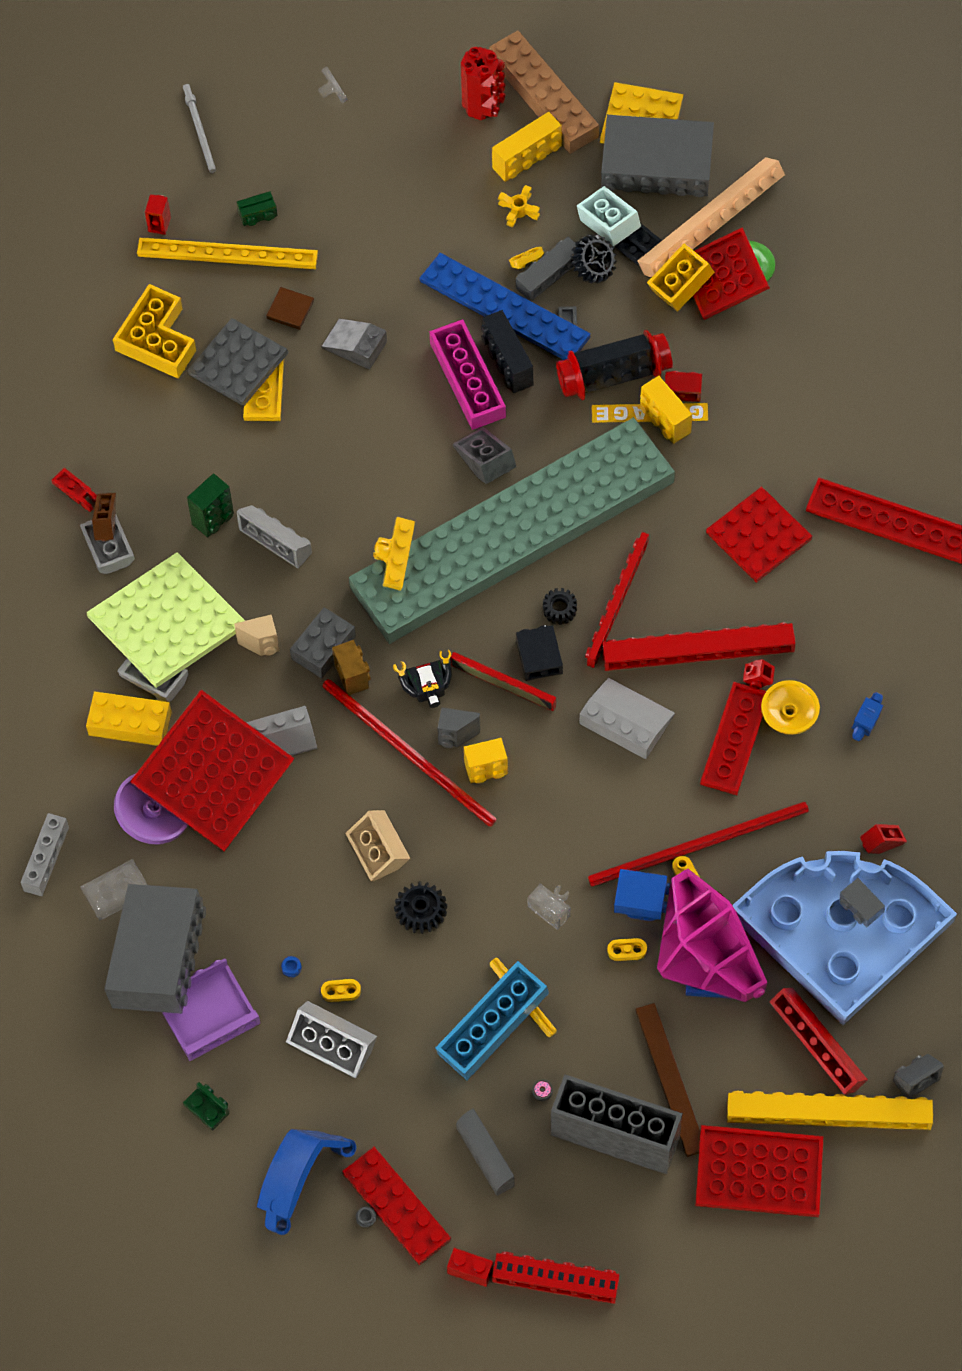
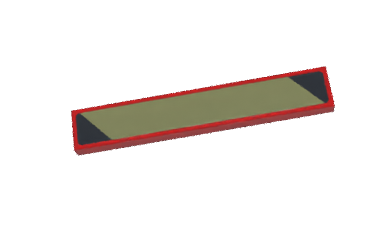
[450,652,556,711]

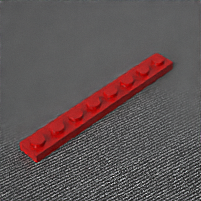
[585,532,649,668]

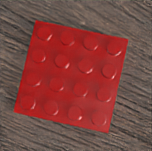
[693,227,770,320]
[706,486,812,583]

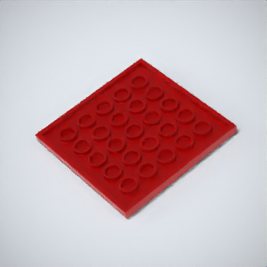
[130,690,295,852]

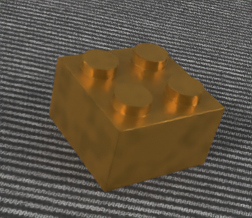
[332,640,371,696]

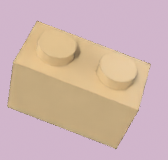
[234,615,279,656]

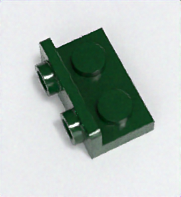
[183,1082,230,1131]

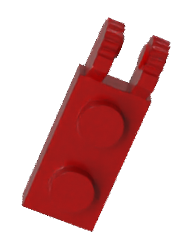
[52,468,97,512]

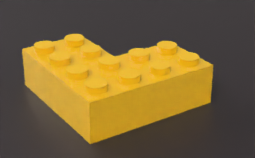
[113,284,196,379]

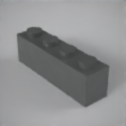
[516,237,576,301]

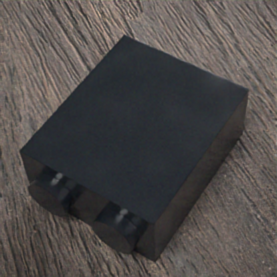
[516,625,563,681]

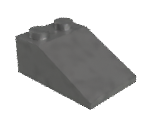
[322,319,387,370]
[453,427,517,484]

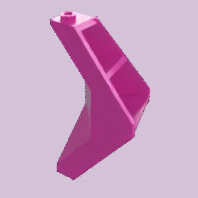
[657,869,767,1002]

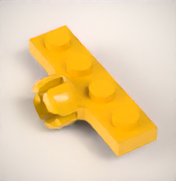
[373,517,415,591]

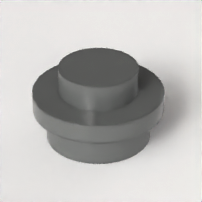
[356,1207,376,1228]

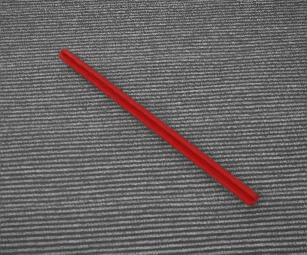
[322,679,497,826]
[588,802,809,887]

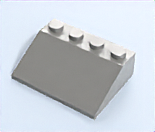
[579,678,675,759]

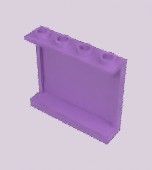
[162,958,261,1061]

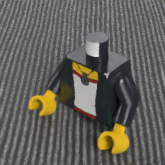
[393,649,452,708]

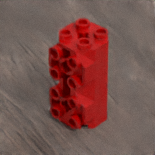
[461,47,506,120]

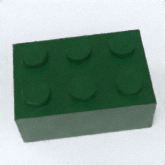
[187,473,234,538]

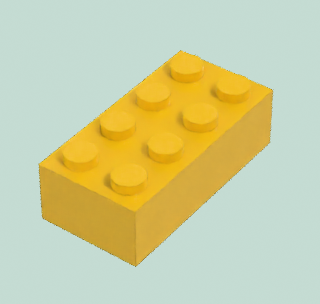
[492,112,562,182]
[86,691,172,746]

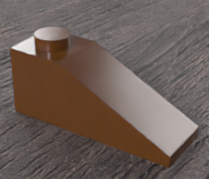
[92,493,116,541]

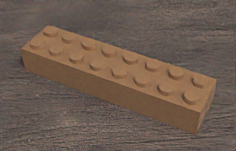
[489,31,599,154]

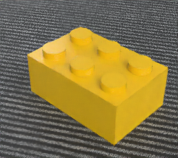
[647,243,715,312]
[640,376,692,444]

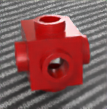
[743,659,775,689]

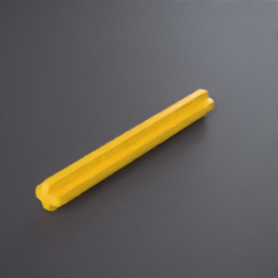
[490,958,557,1038]

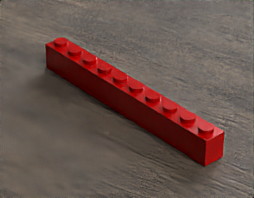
[602,622,796,671]

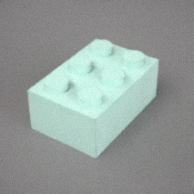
[577,186,641,247]

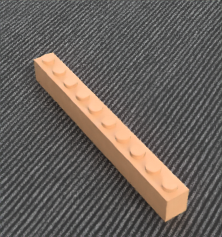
[638,157,785,277]

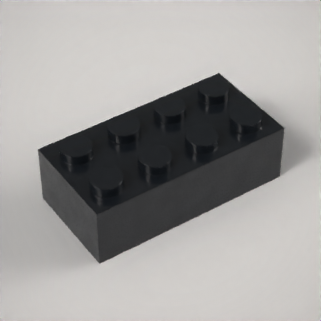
[481,310,534,393]

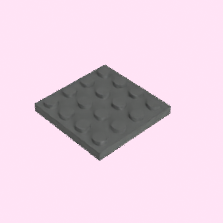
[187,318,289,406]

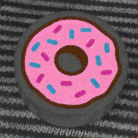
[532,1080,553,1101]

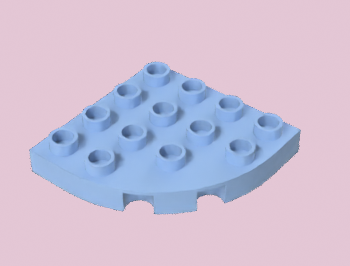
[732,851,957,1025]

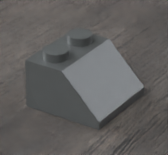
[438,708,480,748]
[893,1054,944,1099]

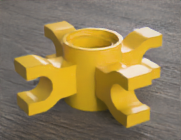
[498,185,540,227]

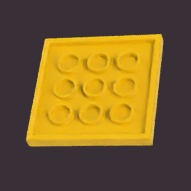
[600,82,683,144]

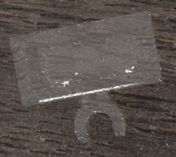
[527,883,571,930]

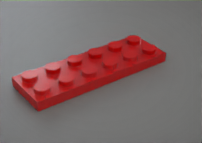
[700,682,766,795]
[342,1146,451,1265]

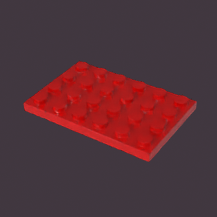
[695,1125,824,1217]

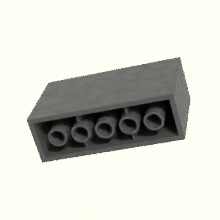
[601,114,714,197]
[104,884,206,1014]
[551,1075,682,1174]

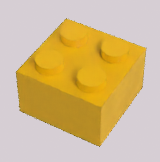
[464,738,508,784]

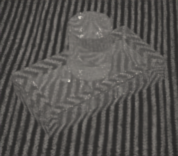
[318,67,348,104]

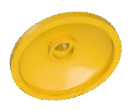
[761,680,820,735]

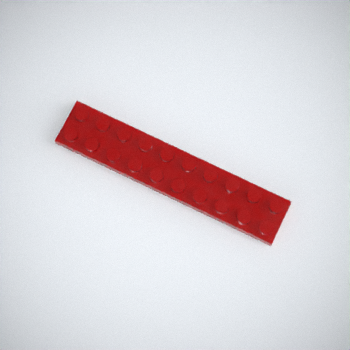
[806,477,962,564]

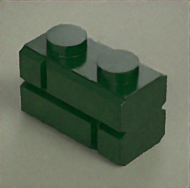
[236,191,278,226]

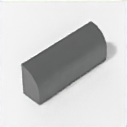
[456,1108,515,1196]

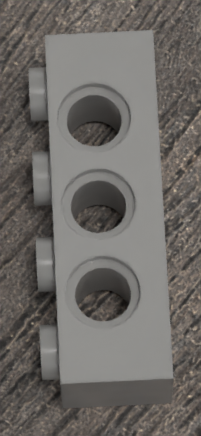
[21,813,69,896]

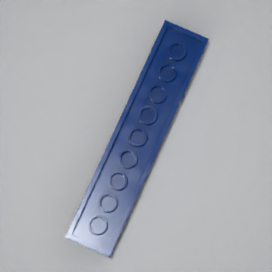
[420,253,591,360]

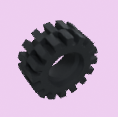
[543,588,577,625]

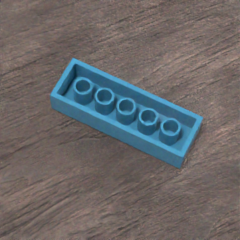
[435,961,549,1080]

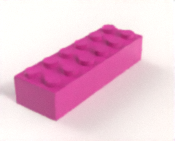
[429,319,506,430]

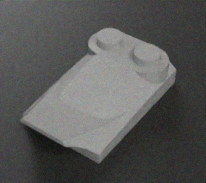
[80,515,135,574]
[117,658,188,702]

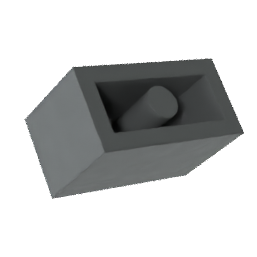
[840,878,885,928]

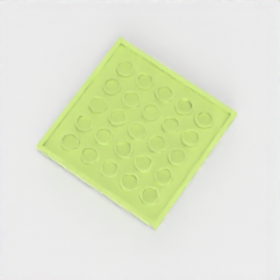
[87,552,245,688]

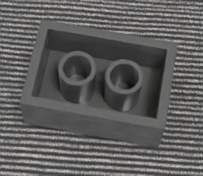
[290,607,356,678]

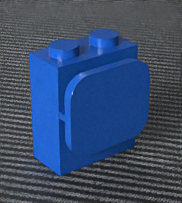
[614,869,670,921]

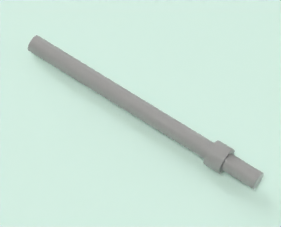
[183,84,216,173]

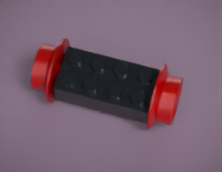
[556,330,673,401]

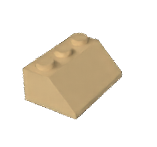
[345,810,410,881]

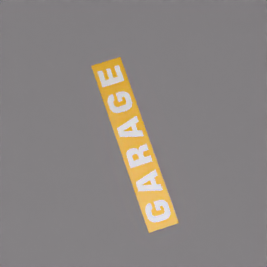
[592,403,708,423]

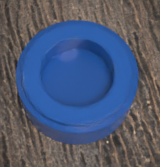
[281,956,302,977]

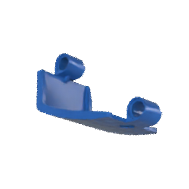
[257,1129,356,1235]

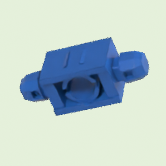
[852,692,884,741]

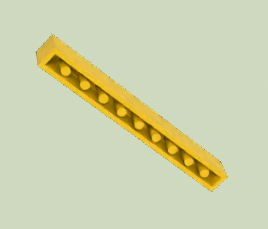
[727,1091,933,1130]

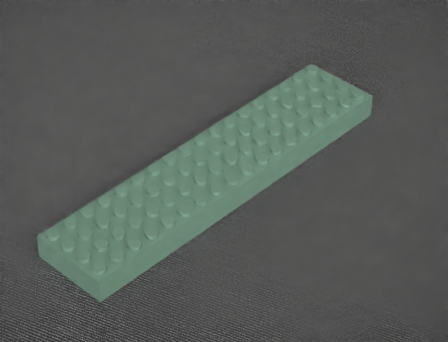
[349,417,675,644]

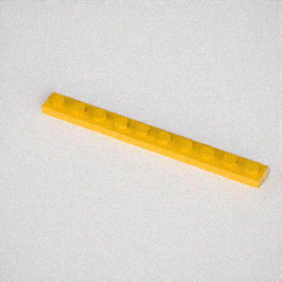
[137,237,318,269]

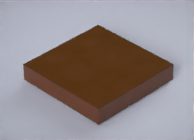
[266,287,314,330]

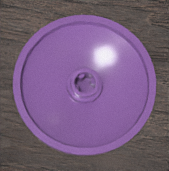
[114,774,188,844]

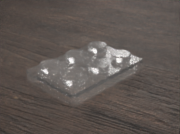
[81,859,148,921]

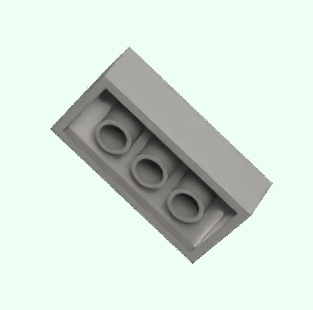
[237,505,312,569]
[246,706,317,756]
[286,1001,377,1078]

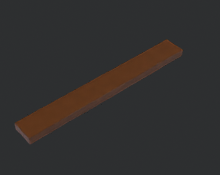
[635,1003,700,1157]

